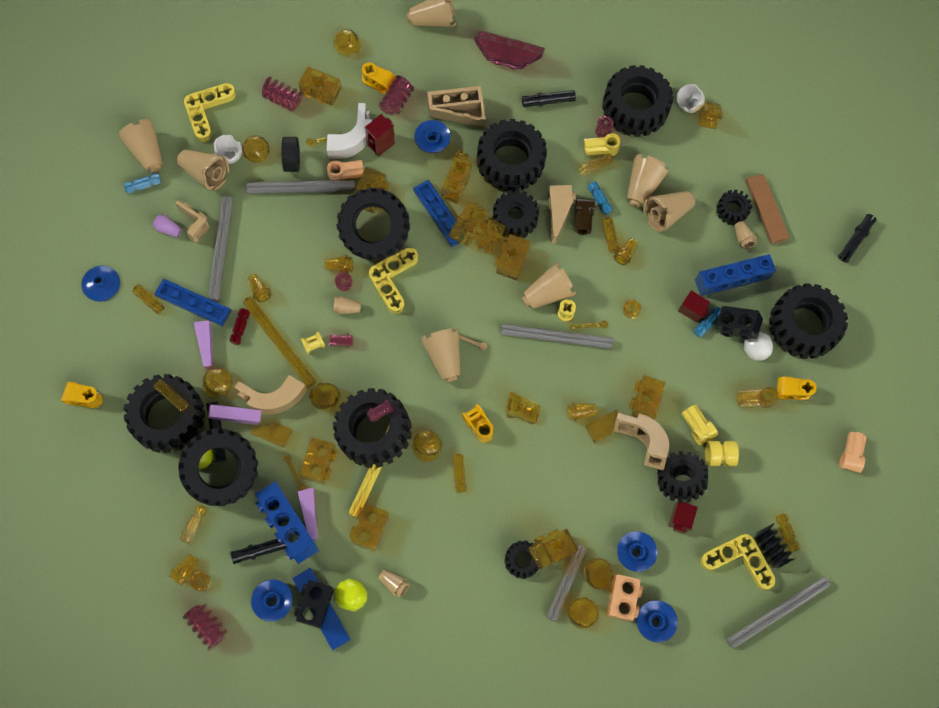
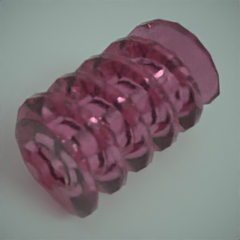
[379,75,414,115]
[262,76,303,111]
[183,603,228,651]

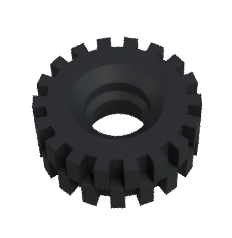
[492,190,539,239]
[657,451,708,503]

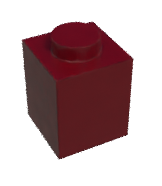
[678,290,710,323]
[668,501,698,534]

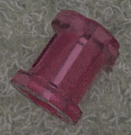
[595,116,614,138]

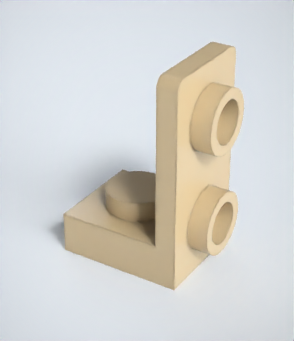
[175,200,210,244]

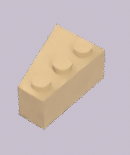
[427,86,486,127]

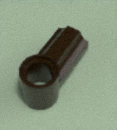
[575,198,595,235]

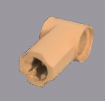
[327,160,365,181]
[839,432,867,473]

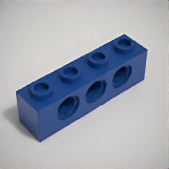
[695,254,776,296]
[255,481,319,564]

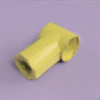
[584,133,620,156]
[681,404,718,446]

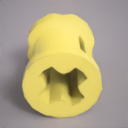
[557,299,576,322]
[301,331,325,355]

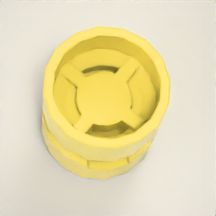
[705,441,739,467]

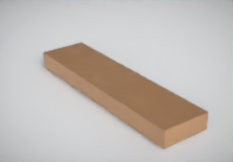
[745,174,790,244]

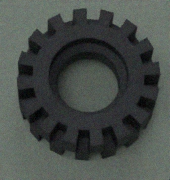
[716,189,752,225]
[505,540,542,579]

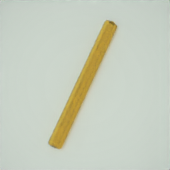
[243,296,316,388]

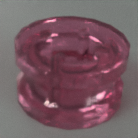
[335,272,352,291]

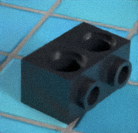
[716,306,763,340]
[294,580,334,629]

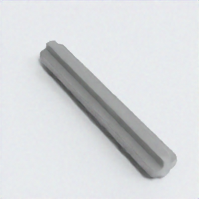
[547,544,586,622]

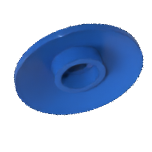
[414,120,450,153]
[81,266,120,302]
[617,531,658,572]
[251,579,293,622]
[636,600,678,643]

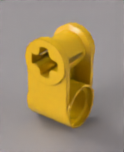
[361,62,396,94]
[777,377,817,401]
[61,382,103,408]
[461,404,493,443]

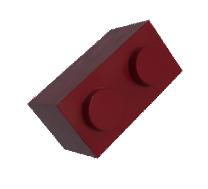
[365,114,395,157]

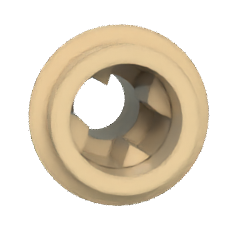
[734,221,756,250]
[333,296,361,314]
[378,569,410,597]

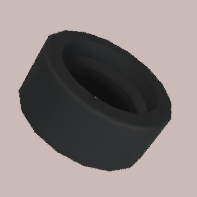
[281,137,300,172]

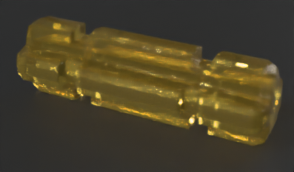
[579,154,613,175]
[602,217,619,253]
[132,284,165,314]
[154,379,188,411]
[453,454,466,493]
[180,505,208,544]
[776,513,800,552]

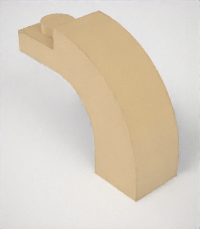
[234,375,307,414]
[614,413,669,471]

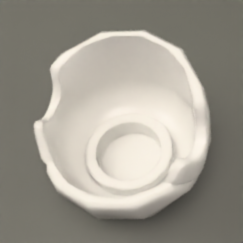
[676,84,705,113]
[214,135,243,164]
[744,332,773,361]

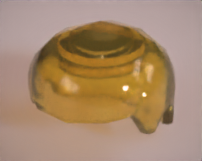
[333,29,362,56]
[242,135,270,163]
[202,367,232,398]
[309,383,341,412]
[412,430,442,462]
[583,558,614,590]
[568,597,599,629]

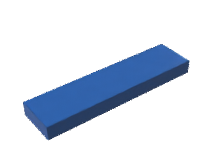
[413,180,467,248]
[154,278,231,327]
[292,568,351,651]

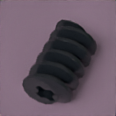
[754,523,796,569]

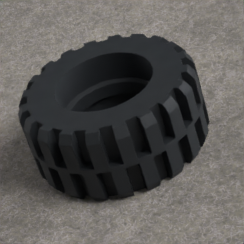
[602,65,673,137]
[477,119,547,192]
[336,187,410,260]
[769,283,848,359]
[124,374,205,453]
[333,388,412,468]
[178,428,258,506]

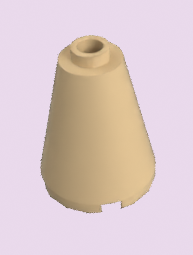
[407,0,456,27]
[118,119,163,173]
[177,150,229,191]
[627,154,669,208]
[643,191,695,232]
[522,262,576,309]
[421,328,460,383]

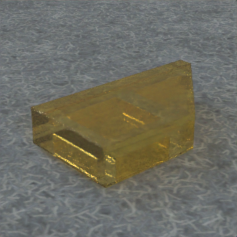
[585,410,618,444]
[250,422,292,448]

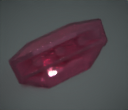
[473,30,545,70]

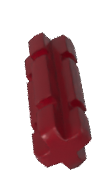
[230,308,250,345]

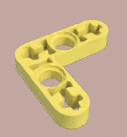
[184,83,236,142]
[369,248,418,314]
[700,534,775,590]

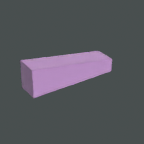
[194,321,214,370]
[208,405,262,425]
[298,487,318,541]

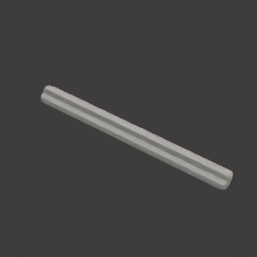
[246,180,356,193]
[208,196,233,301]
[500,324,613,349]
[727,577,830,648]

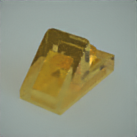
[699,102,723,129]
[505,392,541,424]

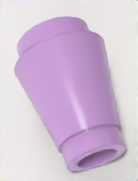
[152,214,182,238]

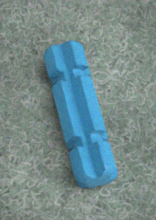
[124,173,161,193]
[588,181,613,215]
[693,307,721,337]

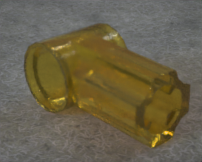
[737,387,779,408]

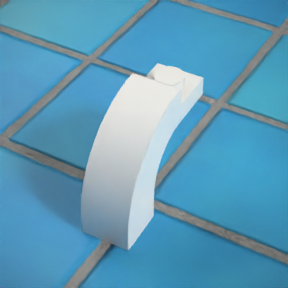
[327,103,372,159]

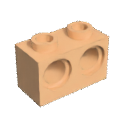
[606,574,643,622]

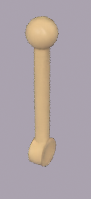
[459,334,487,351]

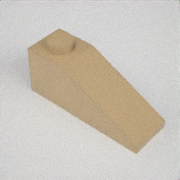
[548,185,576,244]

